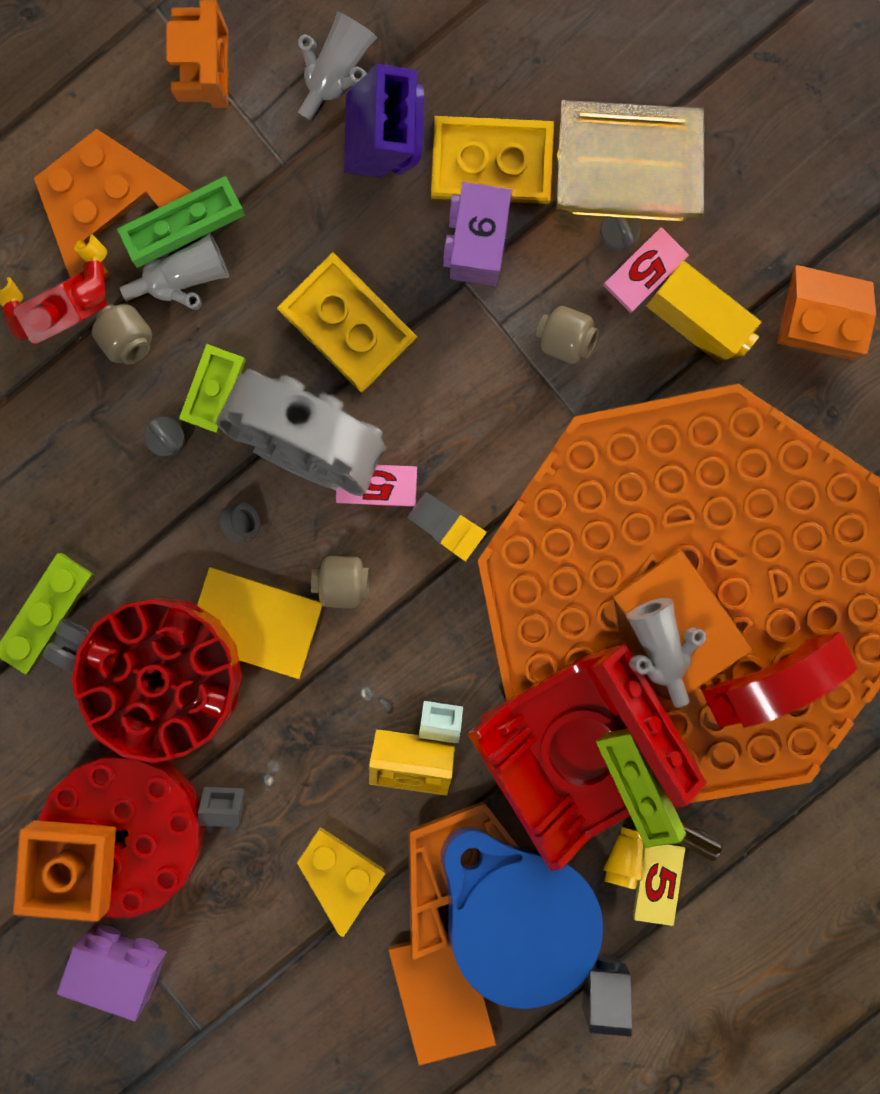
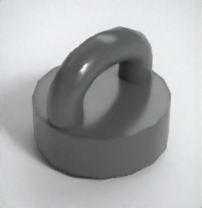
[600,209,641,251]
[144,417,186,457]
[220,502,260,544]

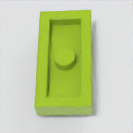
[179,344,246,434]

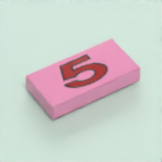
[603,227,689,313]
[336,465,417,507]

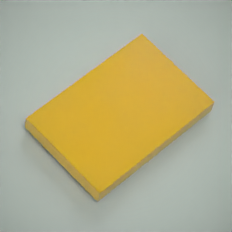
[431,116,554,204]
[277,252,417,394]
[197,567,323,679]

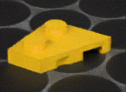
[297,827,386,937]

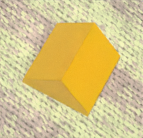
[369,729,455,796]

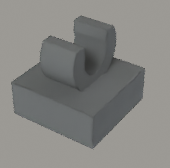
[198,787,244,834]

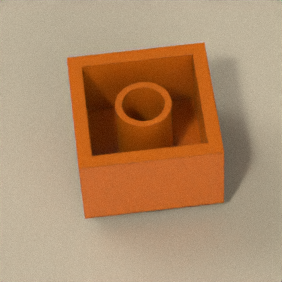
[13,820,116,922]

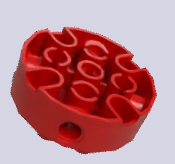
[71,596,243,763]
[38,751,205,918]

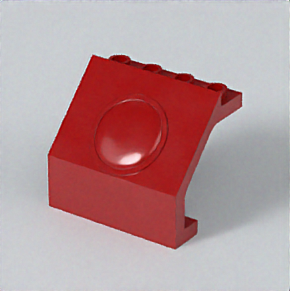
[467,643,707,871]

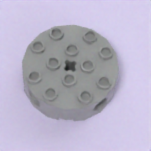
[216,369,387,496]

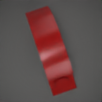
[702,632,858,728]

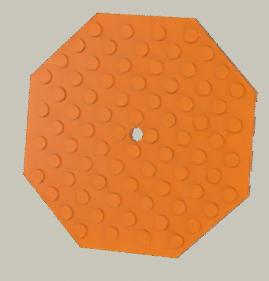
[478,384,880,803]

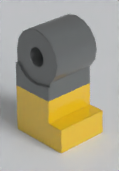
[407,491,487,562]

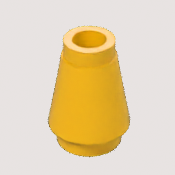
[603,827,644,890]

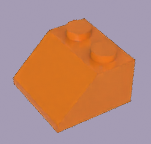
[777,265,876,361]

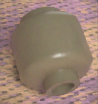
[91,304,153,365]
[536,306,599,364]
[311,556,370,609]

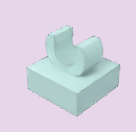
[419,701,463,744]

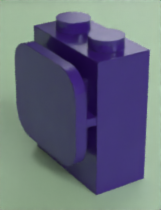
[344,64,424,178]

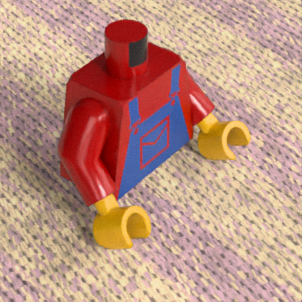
[0,234,108,345]

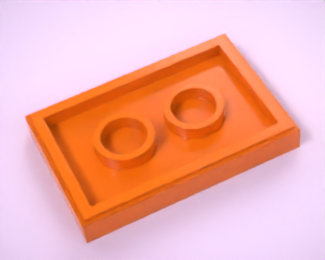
[613,548,753,694]
[388,931,496,1066]

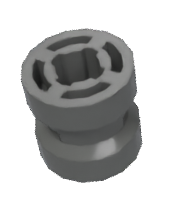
[42,619,90,672]

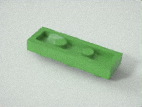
[117,176,245,268]

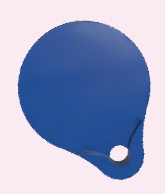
[441,827,603,1009]

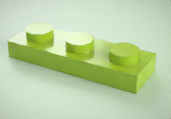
[0,553,95,675]
[596,729,686,848]

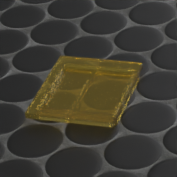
[556,100,705,221]

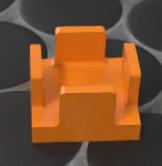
[166,0,228,108]

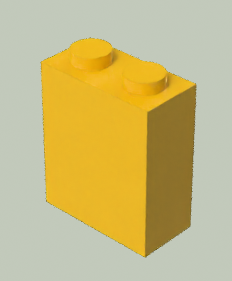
[646,260,761,364]

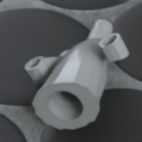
[297,11,378,121]
[120,233,229,310]
[626,598,706,707]

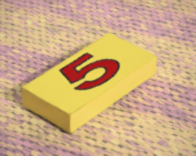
[633,843,685,926]

